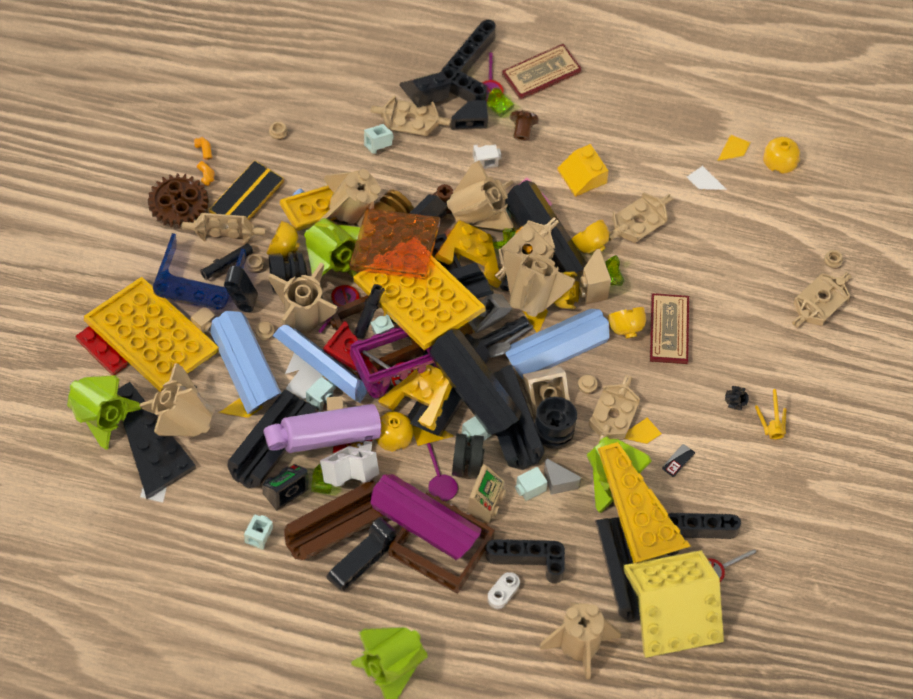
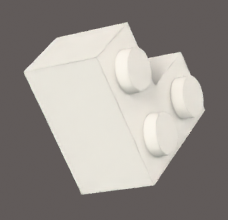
[320,446,380,486]

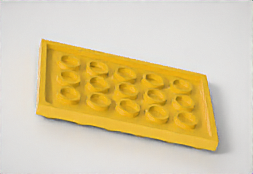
[353,239,485,350]
[84,276,219,392]

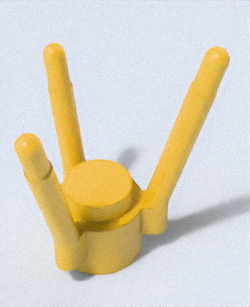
[755,389,787,440]

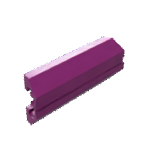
[371,474,481,560]

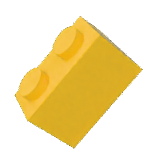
[557,144,609,197]

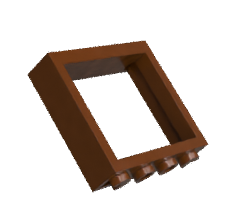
[329,295,424,380]
[389,492,495,594]

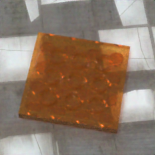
[349,208,441,279]

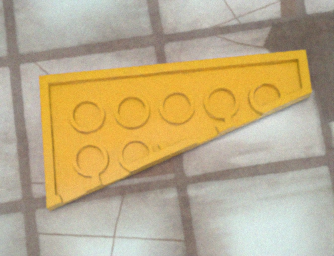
[597,442,690,563]

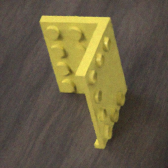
[624,551,724,657]

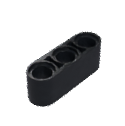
[224,266,258,313]

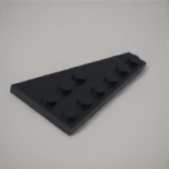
[117,382,196,500]

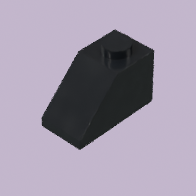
[451,100,488,130]

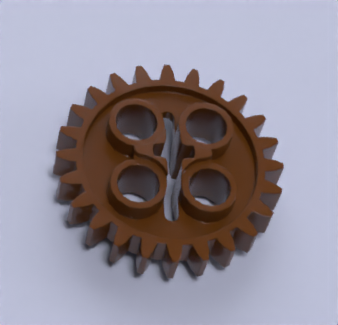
[148,173,209,228]

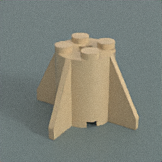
[447,160,514,230]
[319,169,381,230]
[503,249,575,316]
[269,263,337,333]
[139,363,215,437]
[540,602,621,680]

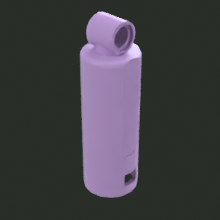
[264,404,381,453]

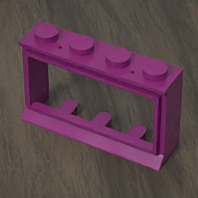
[350,328,438,392]

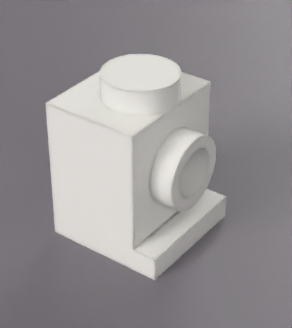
[473,145,501,169]

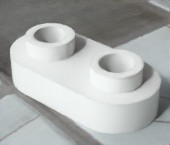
[488,572,520,609]

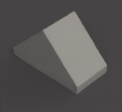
[544,459,581,495]

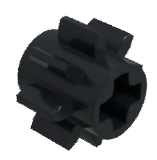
[725,386,749,410]

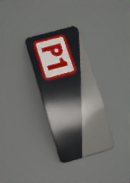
[662,444,695,477]

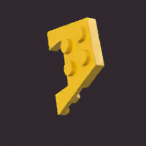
[434,220,501,288]
[378,365,452,431]

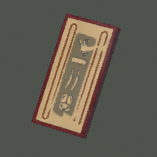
[502,44,582,100]
[649,293,689,364]

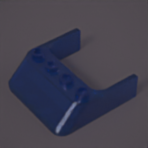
[153,233,246,310]

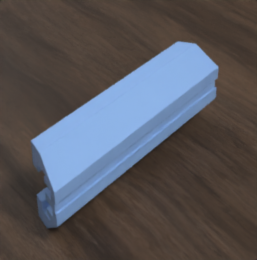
[505,309,609,379]
[210,311,281,414]
[273,325,367,403]

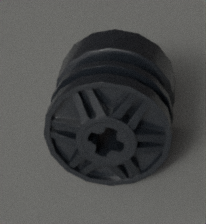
[268,250,307,294]
[535,396,577,449]

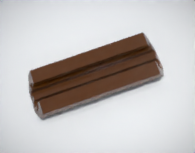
[284,479,386,561]

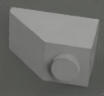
[468,294,512,333]

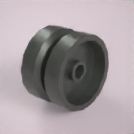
[452,433,484,478]

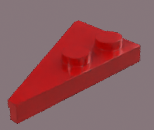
[323,321,381,384]

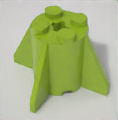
[304,218,376,278]
[67,375,142,450]
[587,437,652,513]
[351,627,428,699]

